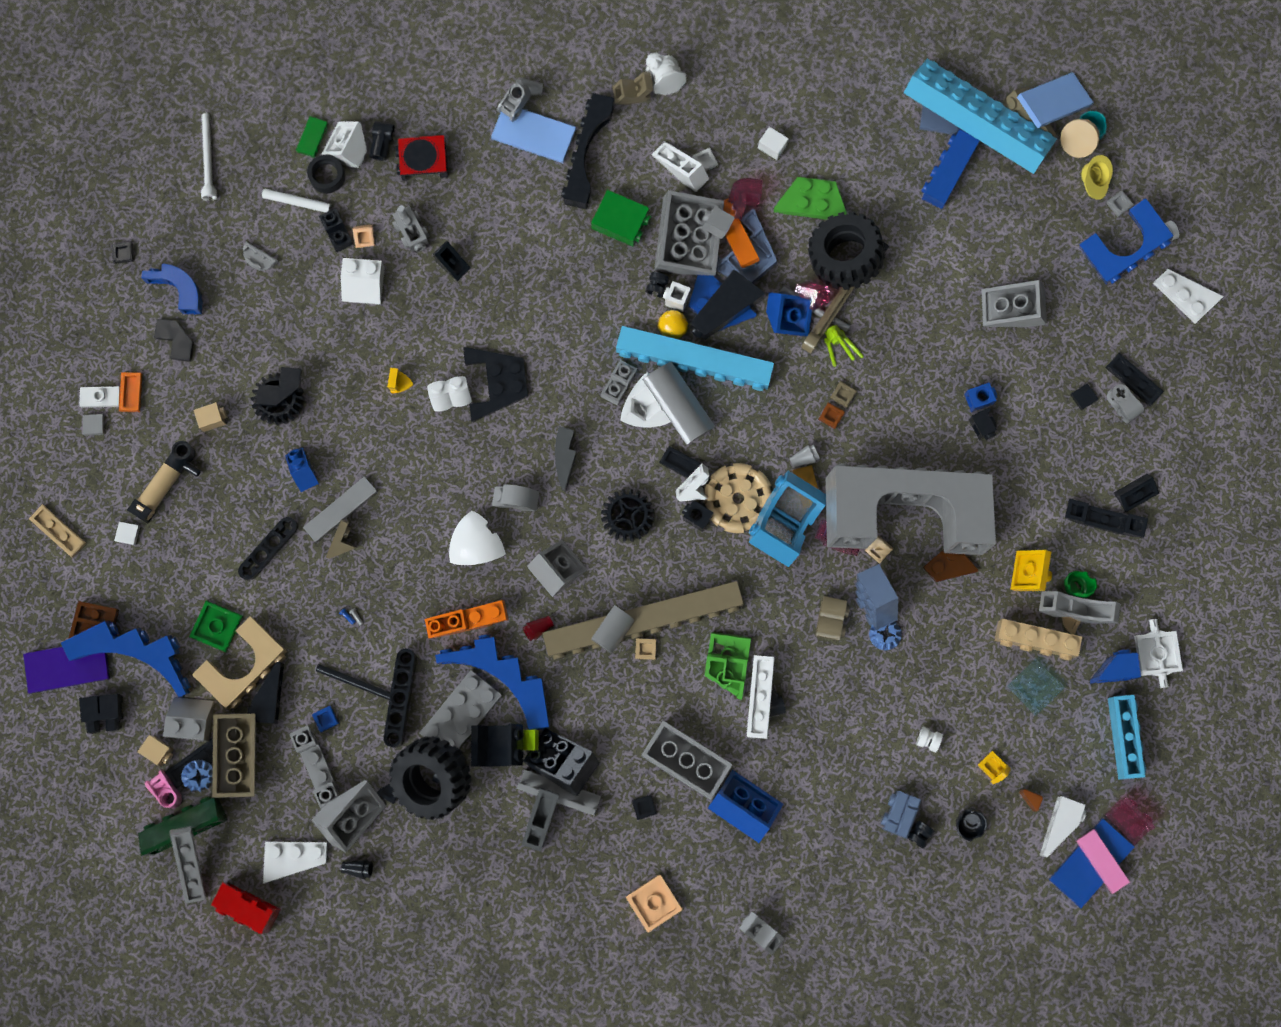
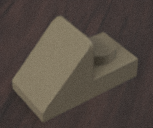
[326,519,357,559]

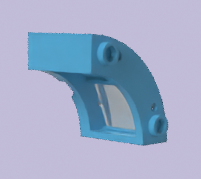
[749,471,826,567]

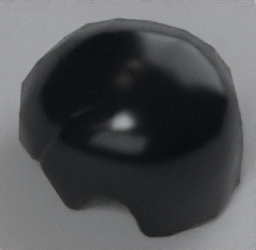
[956,808,988,841]

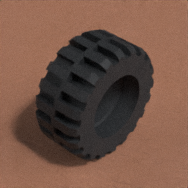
[808,212,885,290]
[389,736,471,820]

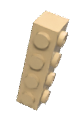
[994,619,1082,661]

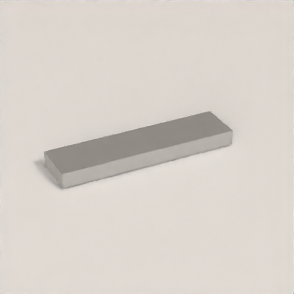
[303,477,377,543]
[170,826,206,904]

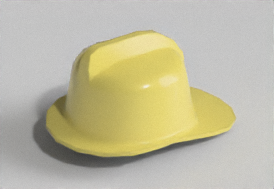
[1081,155,1113,200]

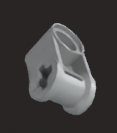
[497,84,531,122]
[1107,384,1144,423]

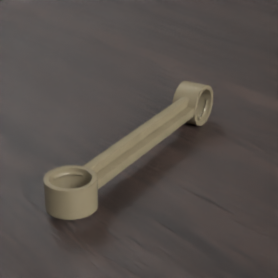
[801,286,855,354]

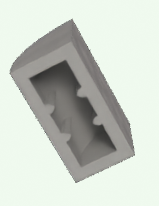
[591,605,635,654]

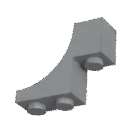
[1039,591,1121,624]

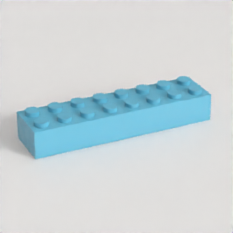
[904,59,1057,174]

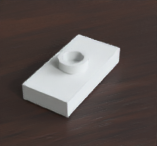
[79,386,120,408]

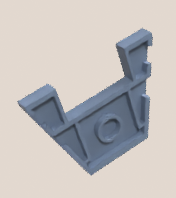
[716,209,777,284]

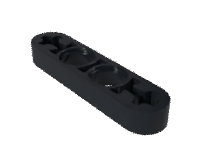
[238,517,298,581]

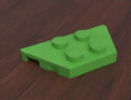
[774,177,847,220]

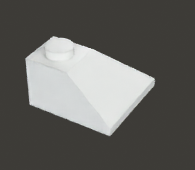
[322,122,367,167]

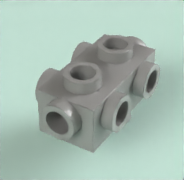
[392,206,430,252]

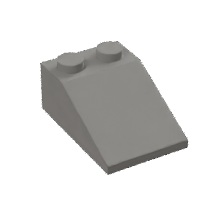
[982,280,1047,327]
[311,780,386,852]

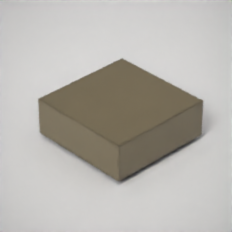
[830,381,857,408]

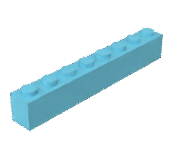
[616,326,774,391]

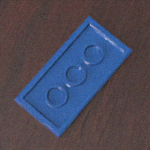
[1049,819,1134,908]

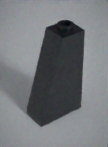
[690,270,765,340]

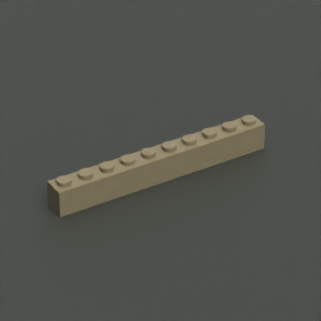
[542,581,743,660]

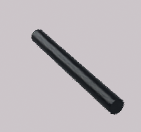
[316,664,391,700]

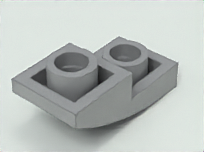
[600,360,637,406]

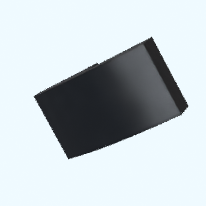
[319,208,354,253]

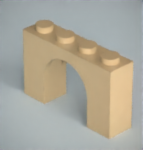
[192,617,287,710]

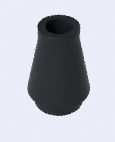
[341,859,373,880]

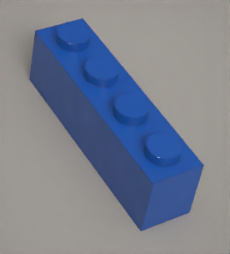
[921,129,980,209]

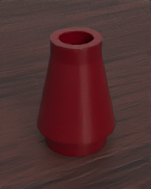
[522,616,554,641]

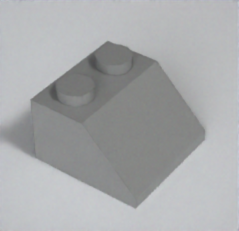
[527,540,587,597]
[163,697,214,741]

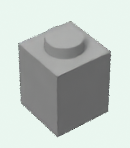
[702,206,735,239]

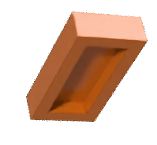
[119,372,142,412]

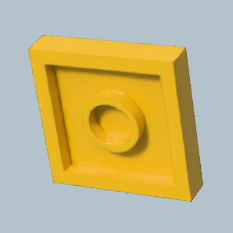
[1010,550,1052,591]

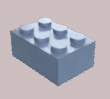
[855,564,898,630]

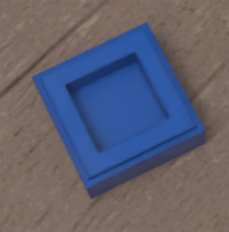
[312,705,339,733]

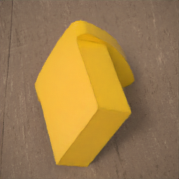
[387,368,414,394]
[978,751,1011,784]

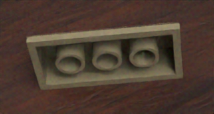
[212,714,256,797]

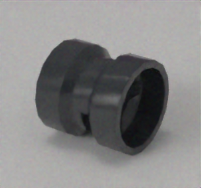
[645,272,669,298]
[908,820,935,849]

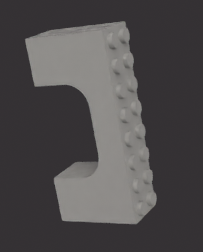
[825,463,996,555]

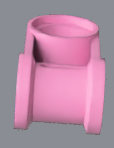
[145,769,182,809]

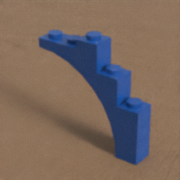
[61,621,191,697]
[435,635,550,730]

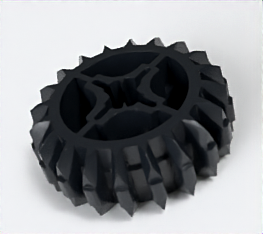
[251,373,305,425]
[601,489,654,542]

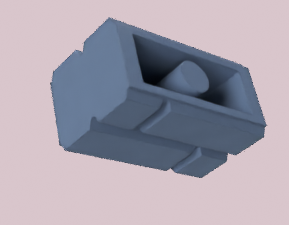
[880,791,921,839]

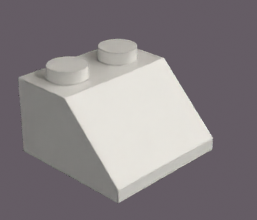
[341,258,385,305]

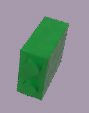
[591,190,651,247]

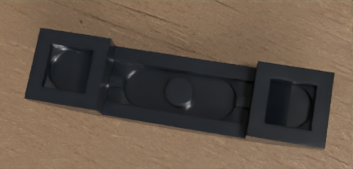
[1065,499,1148,538]

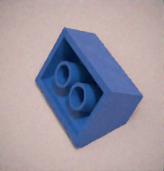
[708,770,783,843]

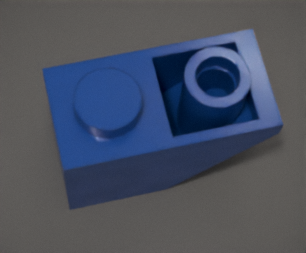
[285,447,319,492]

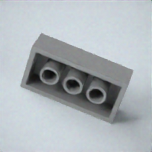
[641,721,733,800]

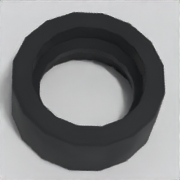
[307,155,345,194]

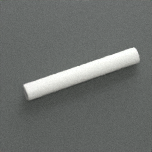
[262,189,331,213]

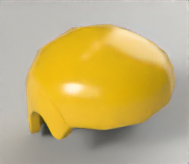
[658,310,688,339]

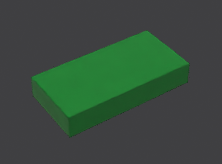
[296,116,328,158]

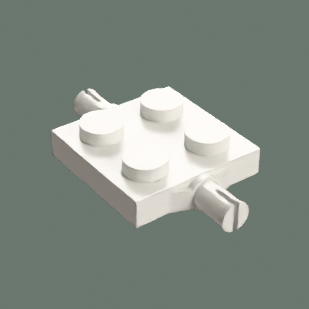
[1134,619,1183,688]

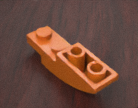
[425,600,509,639]

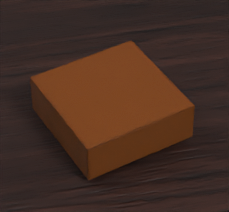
[818,402,845,429]

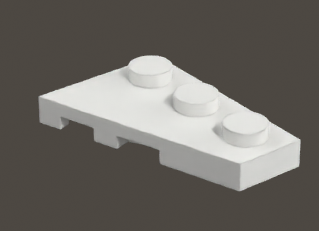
[1153,269,1224,324]
[263,842,328,884]

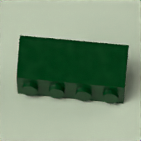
[138,796,228,856]

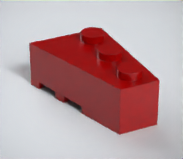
[211,882,281,934]

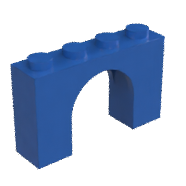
[1079,198,1173,284]

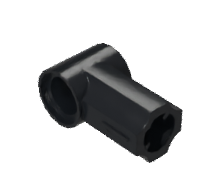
[369,121,395,161]

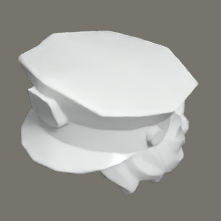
[645,53,686,95]

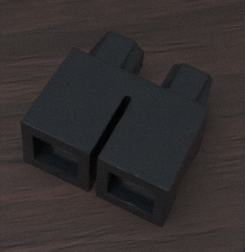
[79,694,123,734]

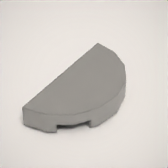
[243,242,279,271]

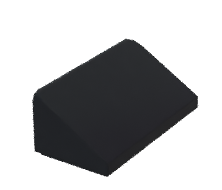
[1114,474,1159,512]

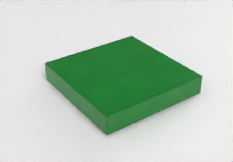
[189,600,243,653]

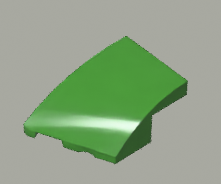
[705,632,751,700]

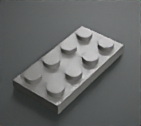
[419,670,502,748]

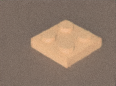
[626,875,682,932]

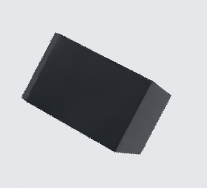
[433,240,471,281]

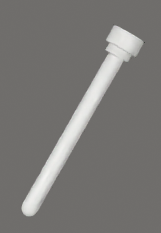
[201,113,217,201]

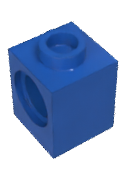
[964,383,997,412]

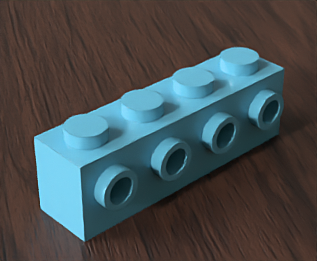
[1108,695,1146,780]

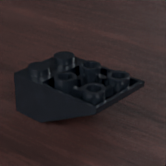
[523,728,600,796]

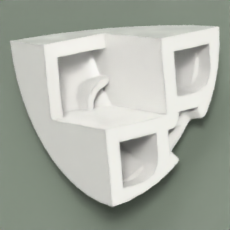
[620,372,671,428]
[449,511,506,565]

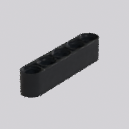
[383,648,417,748]

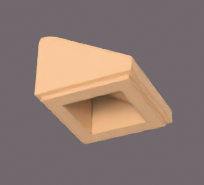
[353,225,375,248]

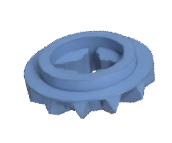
[869,622,902,650]
[181,760,213,792]

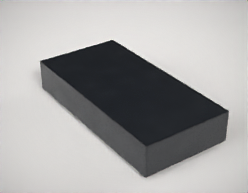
[659,446,702,478]

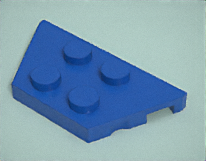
[689,275,757,332]

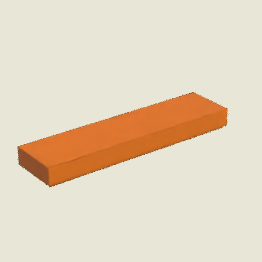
[723,198,760,269]

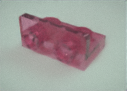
[794,281,830,310]
[1104,797,1155,845]

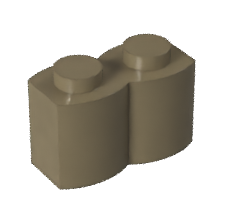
[815,596,850,641]

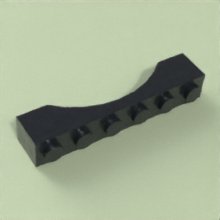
[561,93,615,210]

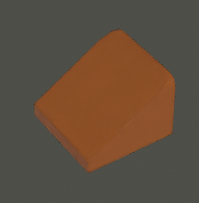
[1019,789,1043,812]

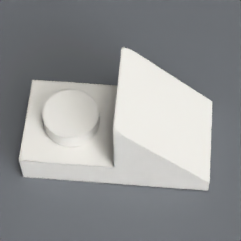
[676,463,709,501]

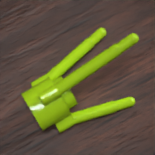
[824,325,863,367]

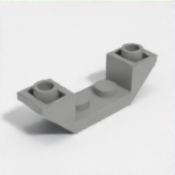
[289,725,339,809]

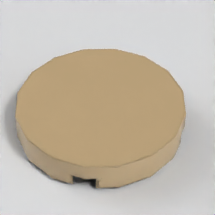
[1060,119,1100,158]

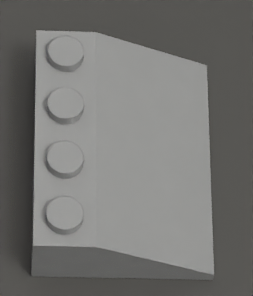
[654,190,724,276]

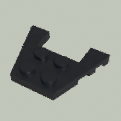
[463,347,528,422]

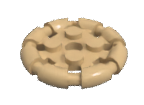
[703,463,772,534]

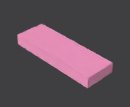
[1076,829,1130,894]

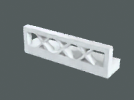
[747,655,775,739]

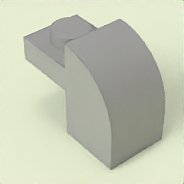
[492,484,539,511]
[739,912,785,955]

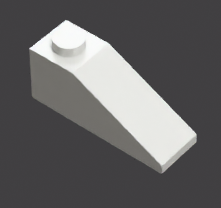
[652,142,709,192]
[1040,796,1086,857]

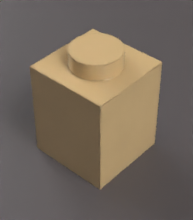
[194,403,227,432]
[138,735,174,766]

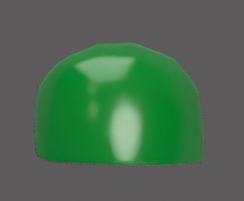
[1064,571,1097,599]

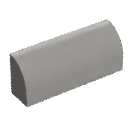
[642,362,715,445]

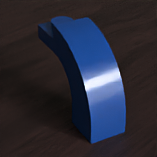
[141,264,202,314]

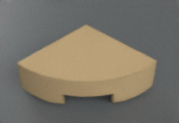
[1062,617,1080,635]

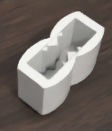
[427,376,472,411]

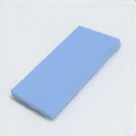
[1017,72,1093,128]
[491,109,576,163]

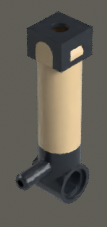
[127,441,201,524]

